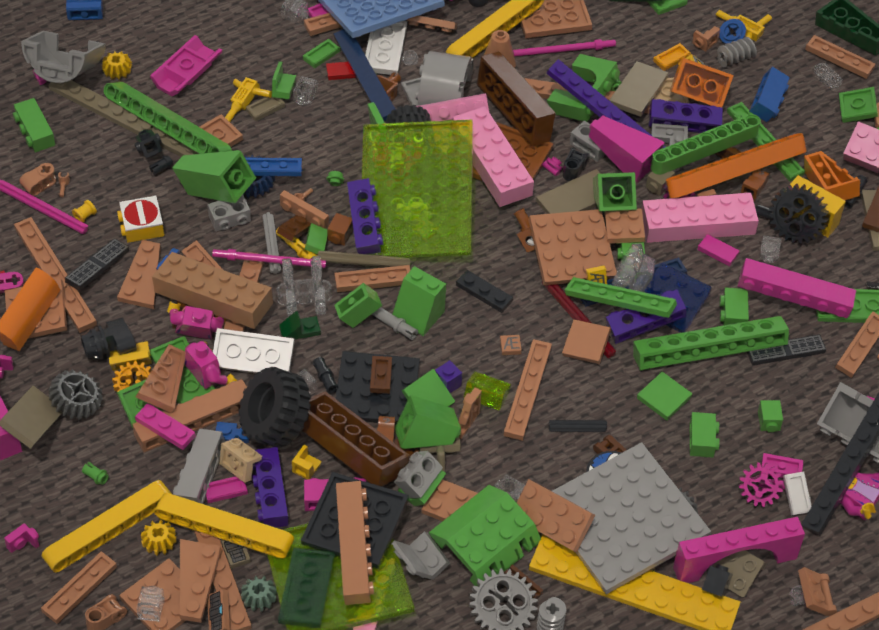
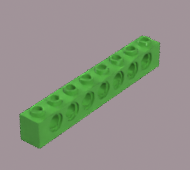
[633,316,789,370]

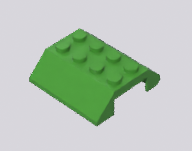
[428,485,541,587]

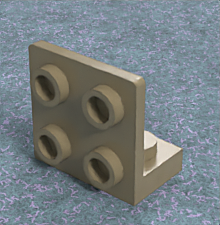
[713,550,768,597]

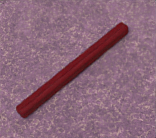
[542,281,616,358]

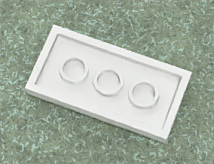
[365,21,407,75]
[213,328,295,374]

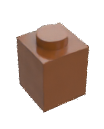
[327,213,353,246]

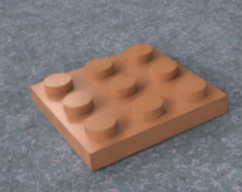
[5,279,67,339]
[119,558,208,630]

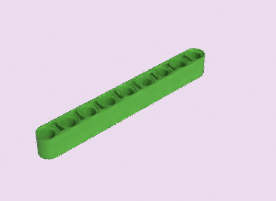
[104,82,232,154]

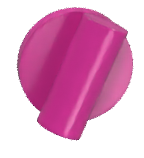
[543,156,563,176]

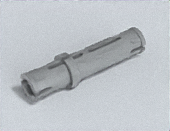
[371,307,418,340]

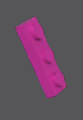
[135,403,196,450]

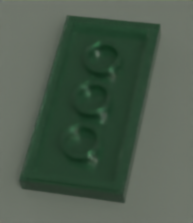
[278,548,335,628]

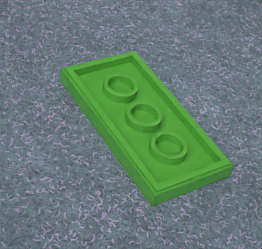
[816,289,879,323]
[150,336,215,404]

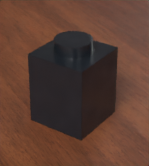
[702,564,733,597]

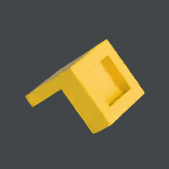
[292,445,321,480]

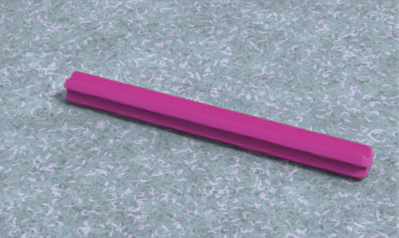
[0,180,88,234]

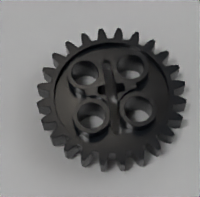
[768,184,829,244]

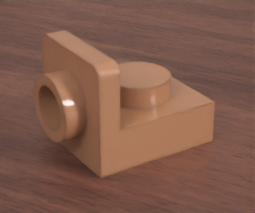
[692,26,720,52]

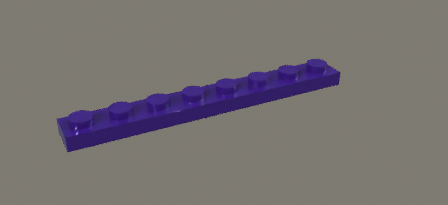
[546,59,665,148]

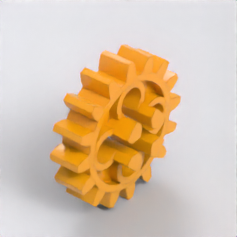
[112,361,152,396]

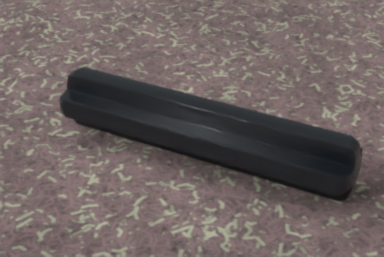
[548,420,607,432]

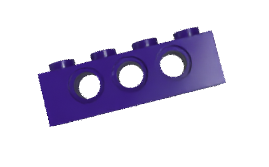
[648,99,723,133]
[347,178,383,255]
[606,289,686,344]
[252,447,288,528]

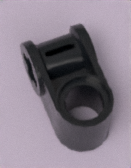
[562,148,590,181]

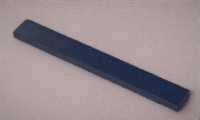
[333,29,396,121]

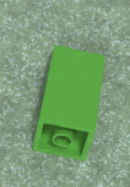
[172,150,256,203]

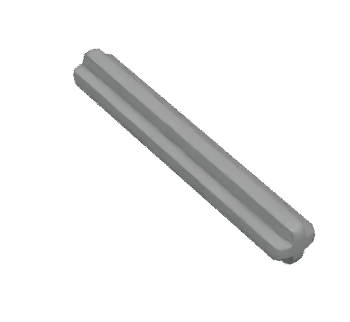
[262,212,281,275]

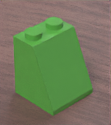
[593,172,637,211]
[393,266,446,336]
[395,395,461,449]

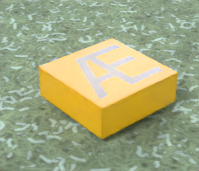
[586,265,607,284]

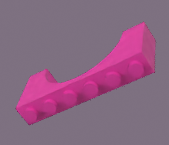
[673,517,805,583]

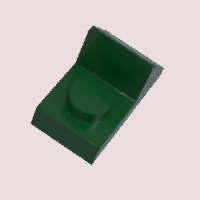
[279,311,321,340]

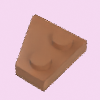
[459,388,482,440]

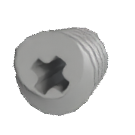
[717,37,757,67]
[536,597,566,630]

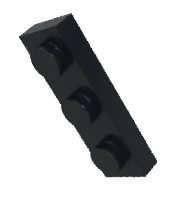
[456,270,513,313]

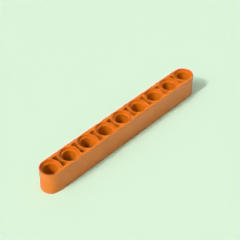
[665,133,807,198]

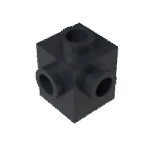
[134,129,162,158]

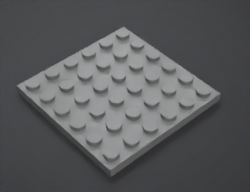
[552,442,711,594]

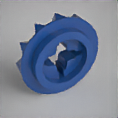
[719,19,747,44]

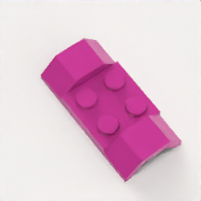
[150,35,222,97]

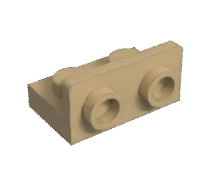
[219,438,262,483]

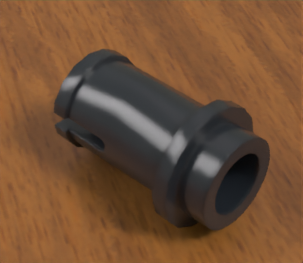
[149,155,173,176]

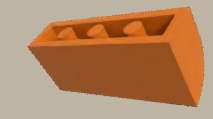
[0,267,60,351]

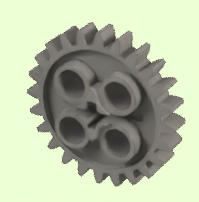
[469,568,538,630]

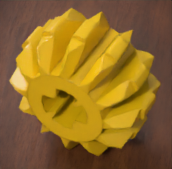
[102,51,132,80]
[141,519,177,556]

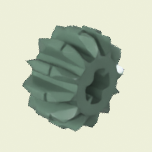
[241,575,277,612]

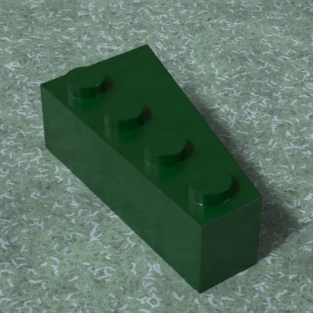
[815,0,879,55]

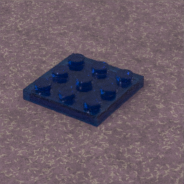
[643,262,712,333]

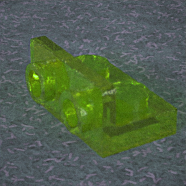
[464,371,511,410]

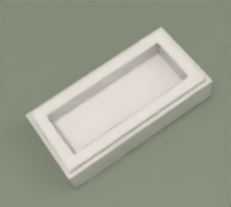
[783,472,812,516]

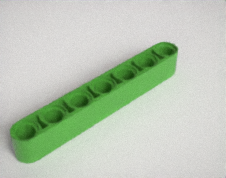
[651,114,761,175]

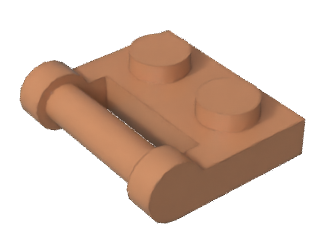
[798,567,837,616]

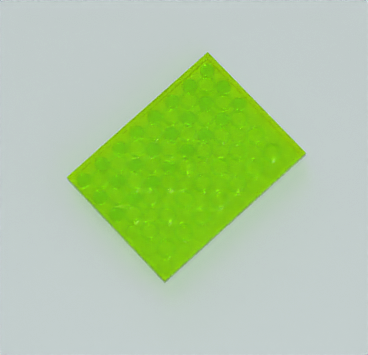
[361,119,473,258]

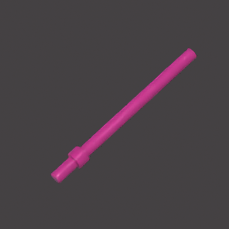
[513,39,616,57]
[212,249,326,268]

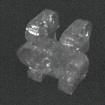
[276,256,332,318]

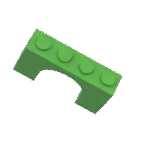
[547,54,620,122]

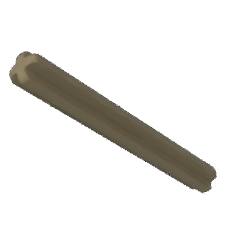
[317,251,411,267]

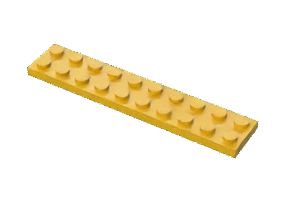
[529,534,741,630]

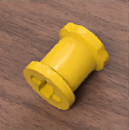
[72,200,97,222]

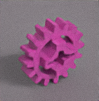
[739,462,783,507]

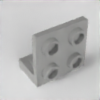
[392,532,450,580]

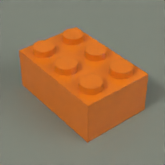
[670,58,734,107]

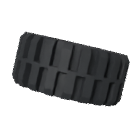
[239,367,311,447]

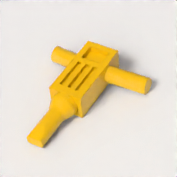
[716,10,772,41]
[225,77,272,122]

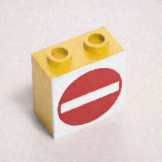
[117,196,164,243]

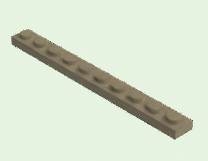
[49,80,199,157]

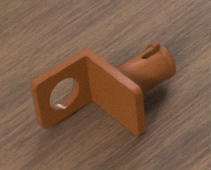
[377,72,401,102]
[514,208,535,252]

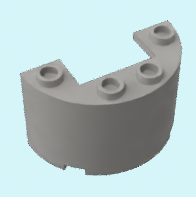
[21,31,106,83]
[415,51,474,106]
[817,382,879,463]

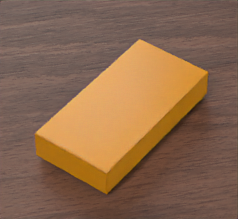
[653,43,691,71]

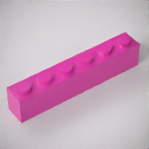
[738,258,856,318]

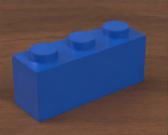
[749,67,790,122]

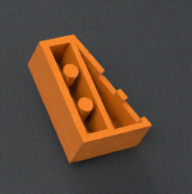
[804,151,860,200]

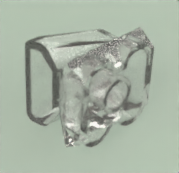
[612,243,656,292]

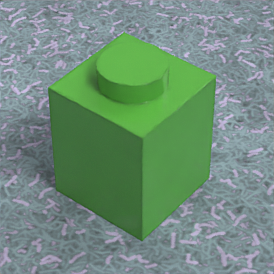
[758,400,783,432]

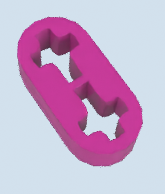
[0,272,24,293]

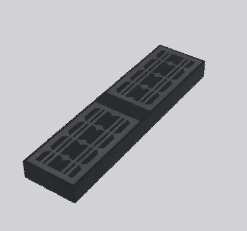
[65,238,129,291]
[747,334,826,366]

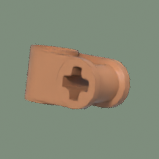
[19,163,56,196]
[85,594,127,630]

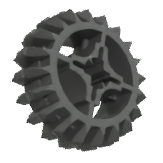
[48,369,103,420]

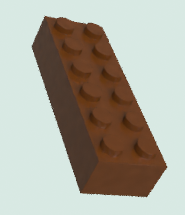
[477,51,555,146]
[302,391,410,487]

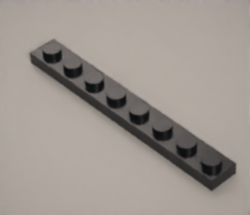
[801,393,879,536]

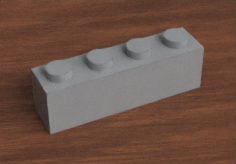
[173,429,225,504]

